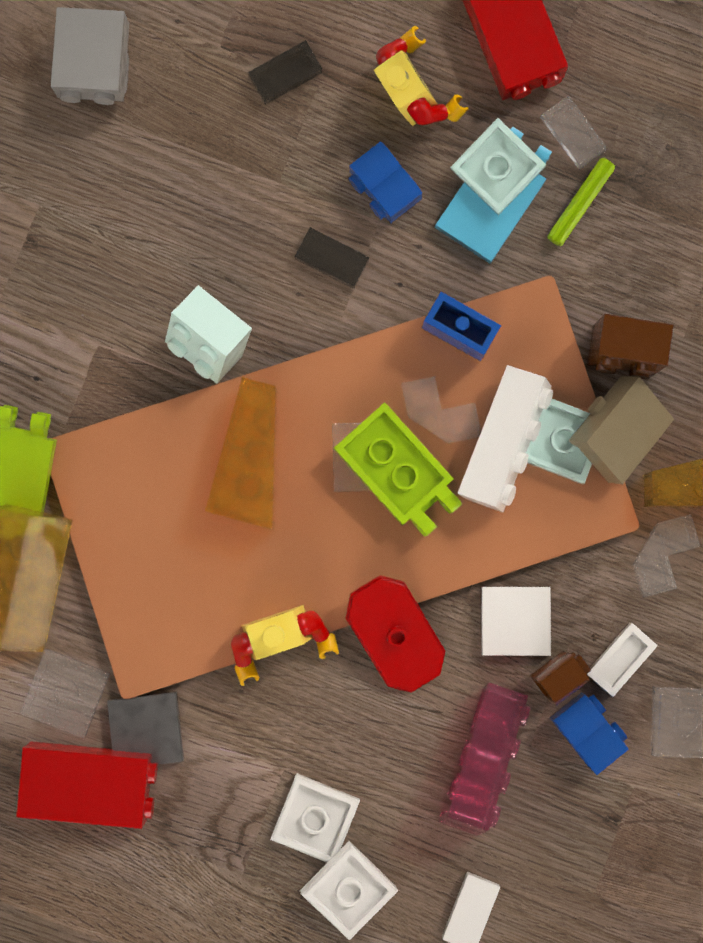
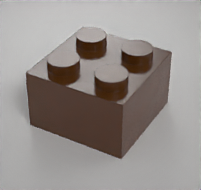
[587,314,674,379]

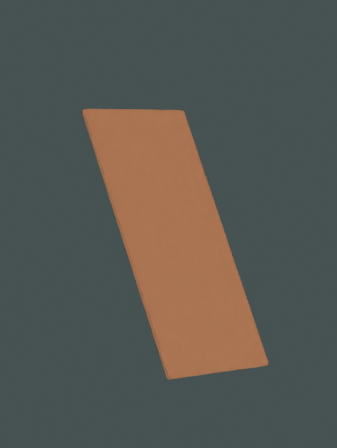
[51,276,639,699]

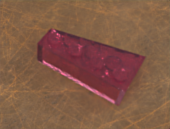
[438,682,530,836]

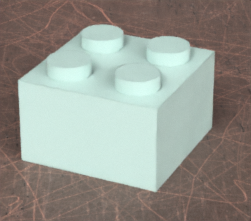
[165,285,252,384]

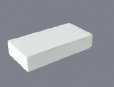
[587,622,658,697]
[442,871,500,943]

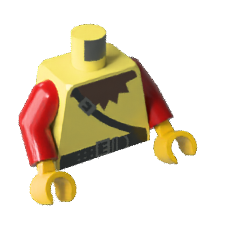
[374,26,469,126]
[231,605,339,686]

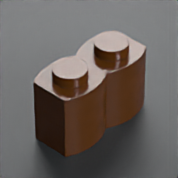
[530,651,591,706]

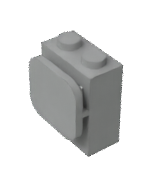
[51,7,129,105]

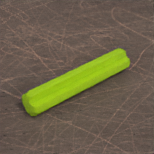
[547,158,615,246]

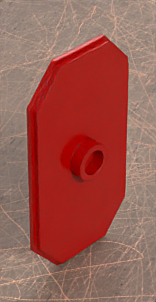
[345,575,446,693]

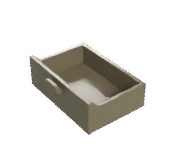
[569,376,674,485]

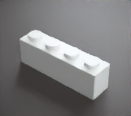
[458,365,553,512]

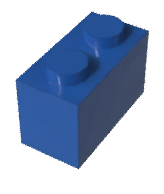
[422,292,501,362]

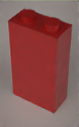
[462,0,568,101]
[16,741,158,829]

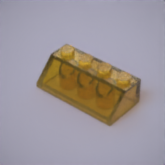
[0,504,73,652]

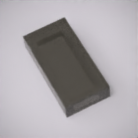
[248,40,322,105]
[295,227,369,289]

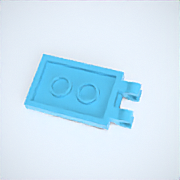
[435,127,552,264]

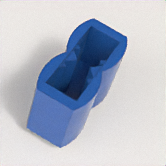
[348,141,422,223]
[550,692,629,775]

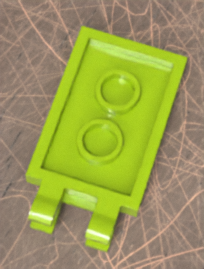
[333,402,462,537]
[0,405,57,540]

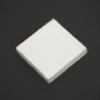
[481,587,551,656]
[270,773,360,863]
[300,841,398,940]

